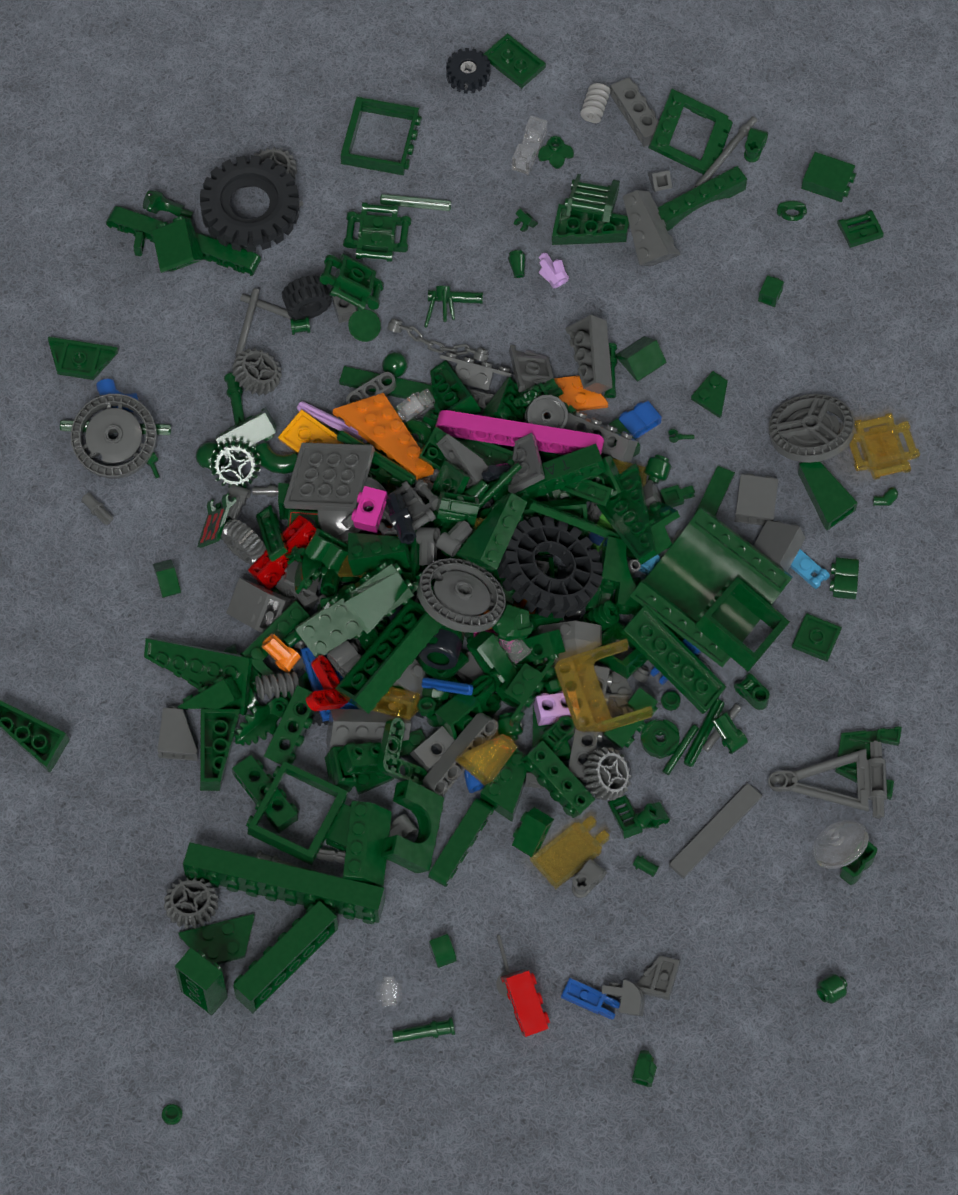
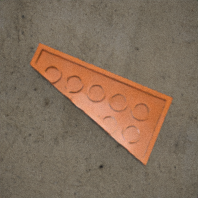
[333,393,434,480]

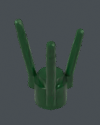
[424,286,455,328]

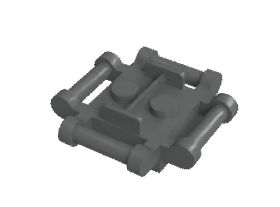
[379,480,439,536]

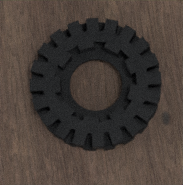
[200,155,300,252]

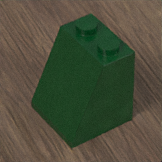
[152,216,205,273]

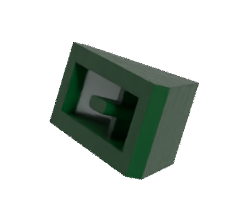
[153,559,181,598]

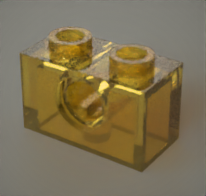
[373,687,420,720]

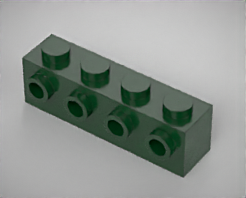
[521,740,595,818]

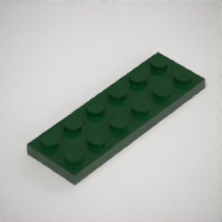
[620,605,726,714]

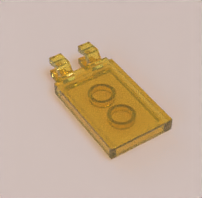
[530,816,610,890]

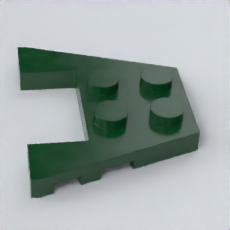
[835,727,902,800]

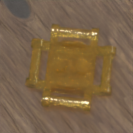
[849,413,920,480]

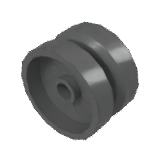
[524,395,568,429]

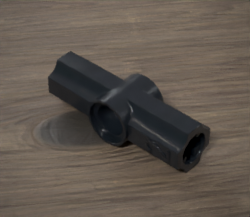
[386,493,417,544]

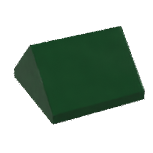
[615,336,667,382]

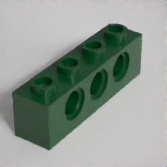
[264,685,317,765]
[232,755,299,833]

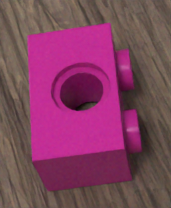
[351,486,388,533]

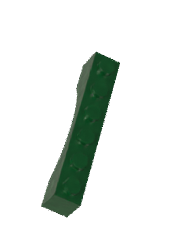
[658,166,747,231]

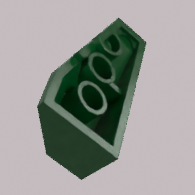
[430,360,482,415]
[543,455,622,502]

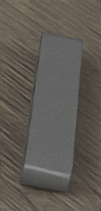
[423,713,498,796]

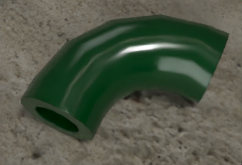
[252,443,297,474]

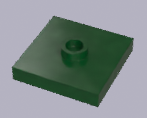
[792,613,842,662]

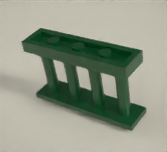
[564,174,620,223]

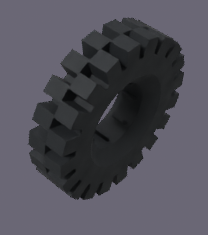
[497,516,603,618]

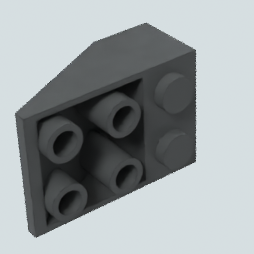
[226,577,292,632]

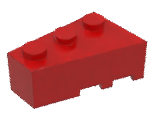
[500,969,550,1037]

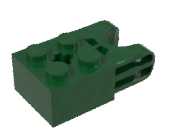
[435,675,501,740]

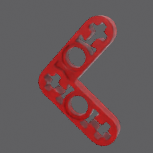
[306,655,348,711]

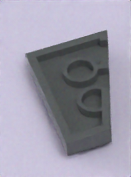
[508,433,545,494]

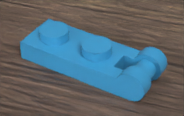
[790,549,830,589]

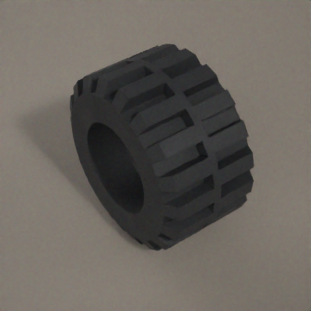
[281,275,332,320]

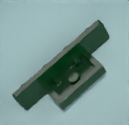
[504,659,555,727]

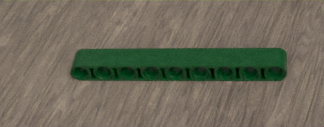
[106,206,261,276]

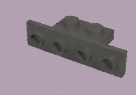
[440,352,514,390]

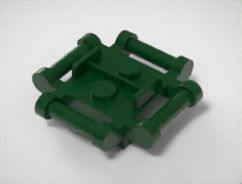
[343,202,412,262]
[320,254,384,311]

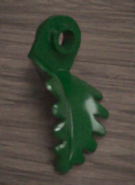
[234,696,290,746]

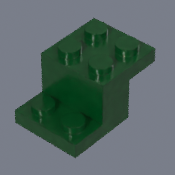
[626,501,680,565]

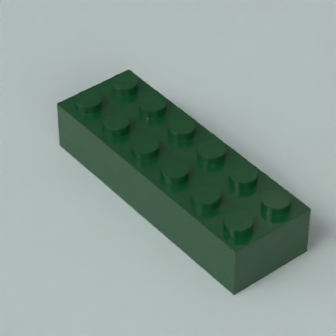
[335,599,443,714]
[233,901,338,1013]

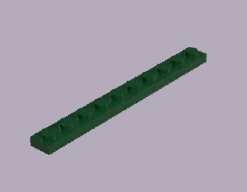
[453,437,613,508]

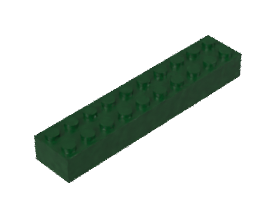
[183,842,385,924]

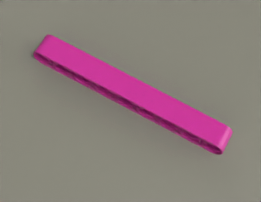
[436,410,604,455]

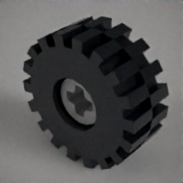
[446,48,490,94]

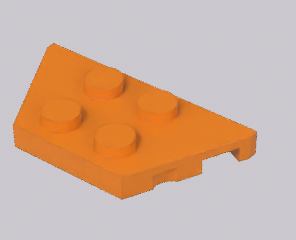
[544,376,608,415]

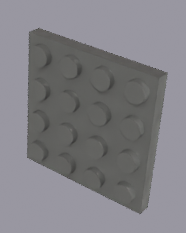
[284,443,375,511]

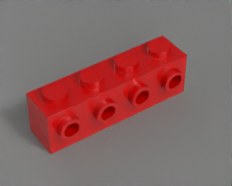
[248,515,316,590]

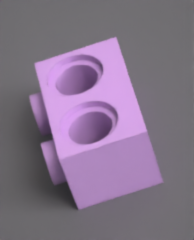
[533,691,579,726]

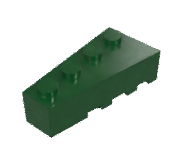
[552,204,630,245]

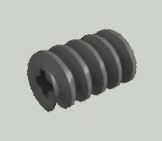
[255,672,299,700]

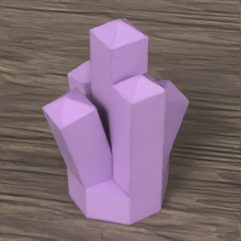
[539,253,569,288]

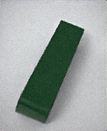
[428,798,494,887]

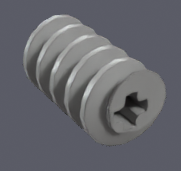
[580,83,611,123]

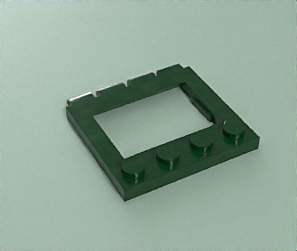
[648,89,733,175]
[240,601,312,700]

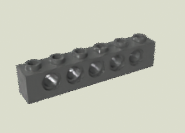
[568,665,613,783]

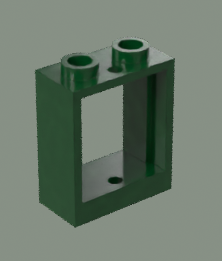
[592,622,648,679]

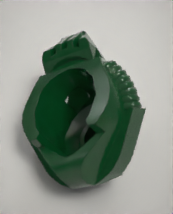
[492,603,534,641]

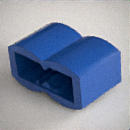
[619,401,662,439]

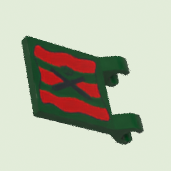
[197,493,236,548]

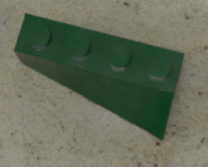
[456,493,527,572]
[466,631,527,711]

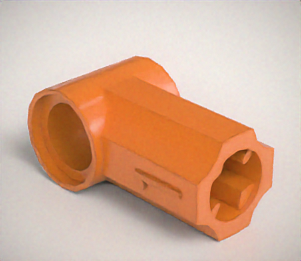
[261,634,301,673]

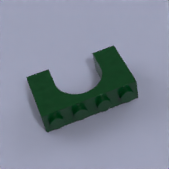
[381,780,444,873]

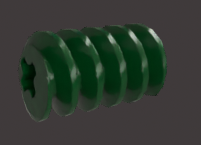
[579,601,620,631]

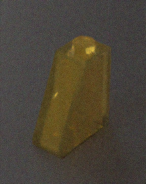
[455,734,518,785]

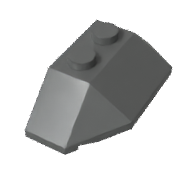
[529,621,602,666]

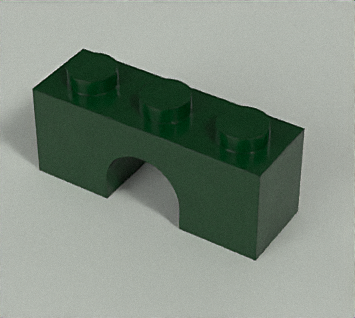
[603,687,658,750]

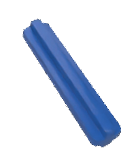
[421,678,473,695]

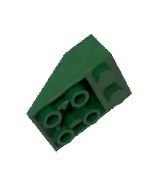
[482,377,530,446]

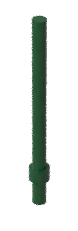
[479,462,522,510]

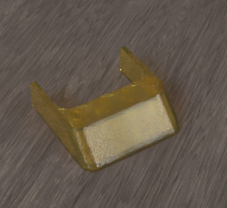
[555,639,653,732]

